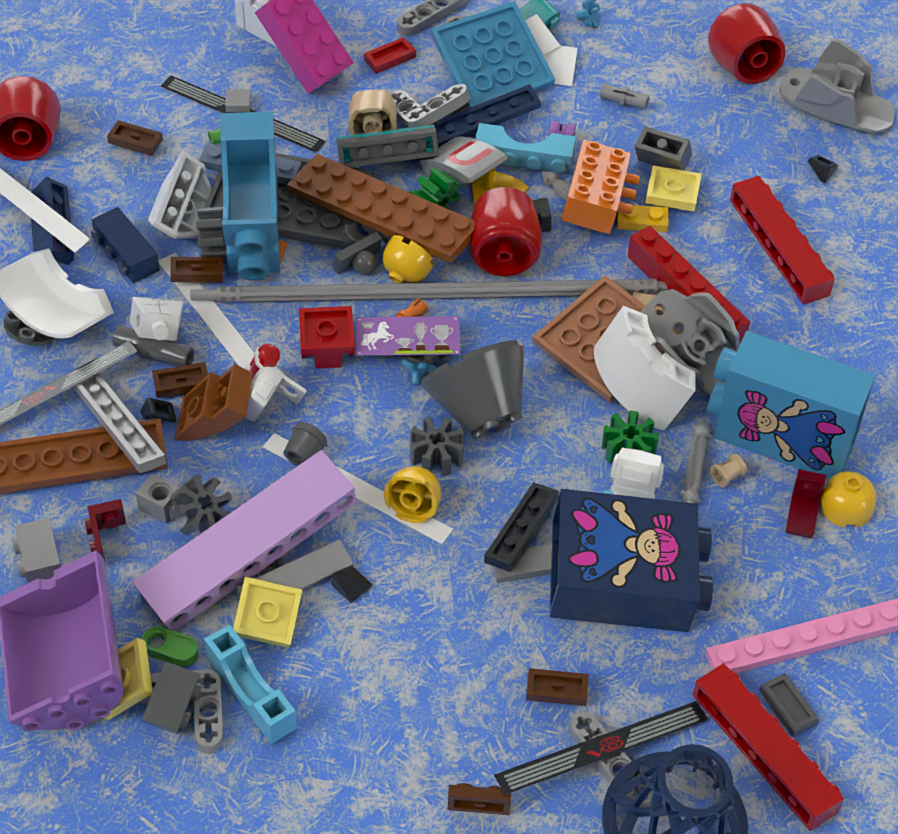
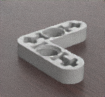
[390,84,471,128]
[140,669,224,754]

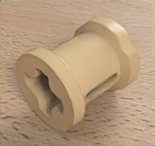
[710,453,747,488]

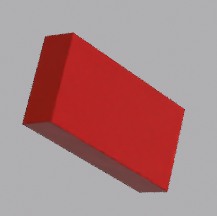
[364,37,416,74]

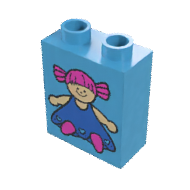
[706,331,876,479]

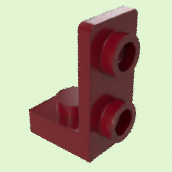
[785,469,826,539]
[84,499,126,564]

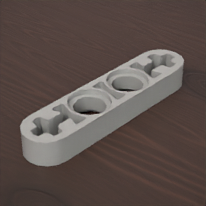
[397,0,469,36]
[569,712,653,807]

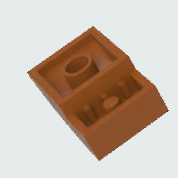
[174,364,253,441]

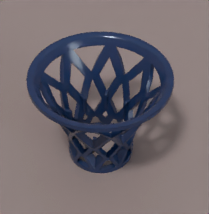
[602,744,748,834]

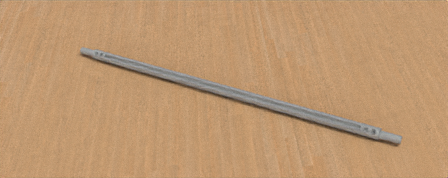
[190,279,668,302]

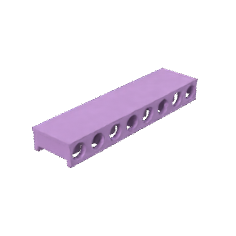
[132,450,357,631]

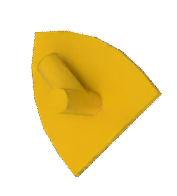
[472,168,530,206]

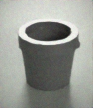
[283,422,328,466]

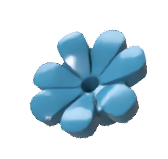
[576,0,600,28]
[401,359,436,384]

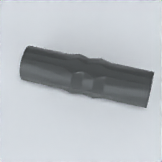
[112,325,194,366]

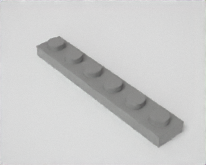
[73,373,166,474]

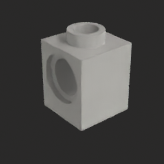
[136,473,180,523]

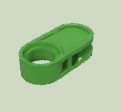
[142,626,199,667]

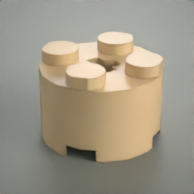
[348,89,397,135]

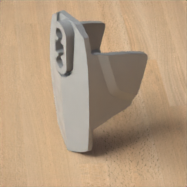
[779,38,894,134]
[641,289,740,396]

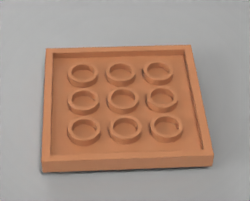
[532,276,681,403]

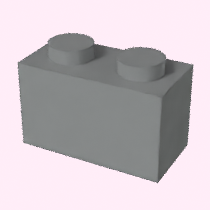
[12,518,61,583]

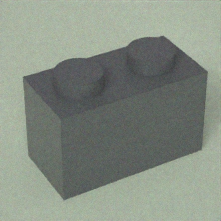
[634,126,692,171]
[142,661,203,734]

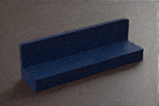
[31,176,74,265]

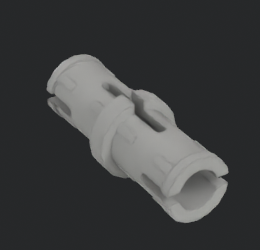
[600,83,650,110]

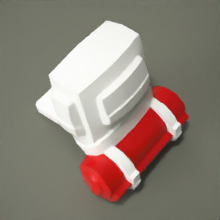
[245,343,307,422]

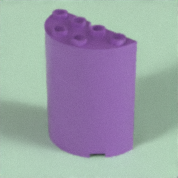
[0,551,123,731]

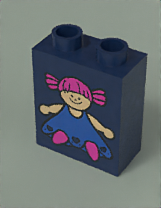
[549,489,713,632]

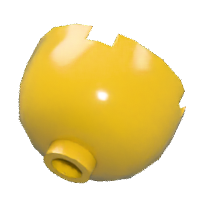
[382,235,435,283]
[383,466,442,523]
[820,471,877,527]

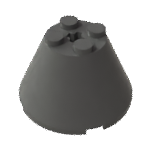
[421,340,524,439]

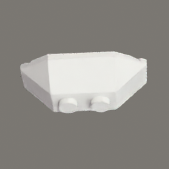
[148,151,211,239]

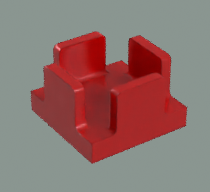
[299,306,355,369]

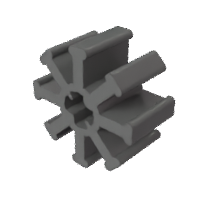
[196,206,227,257]
[410,417,464,476]
[169,475,232,535]

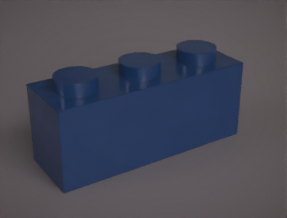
[91,207,160,284]

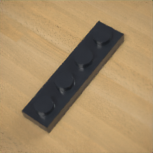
[484,482,559,572]

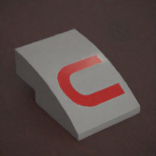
[419,137,508,184]

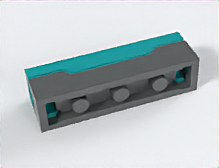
[336,125,439,167]

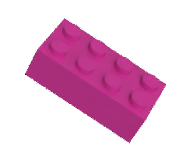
[254,0,354,93]

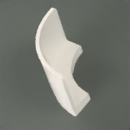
[0,249,114,338]
[594,306,695,430]

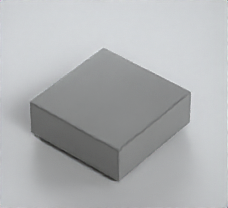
[225,89,251,112]

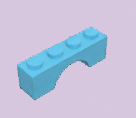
[475,123,576,174]
[204,624,297,744]

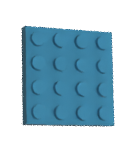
[430,1,556,108]

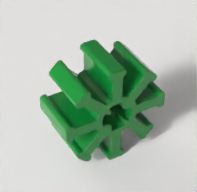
[410,168,461,211]
[601,410,659,464]

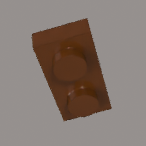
[107,120,163,156]
[170,257,223,282]
[152,362,208,398]
[526,668,589,706]
[447,783,511,815]

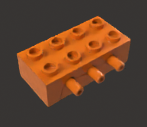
[561,140,640,234]

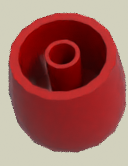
[708,3,786,84]
[0,76,61,161]
[467,187,543,277]

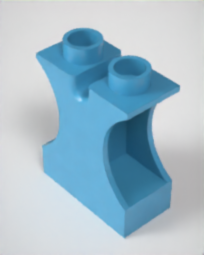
[220,112,280,281]

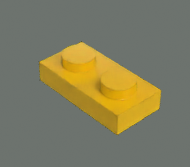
[617,205,668,232]

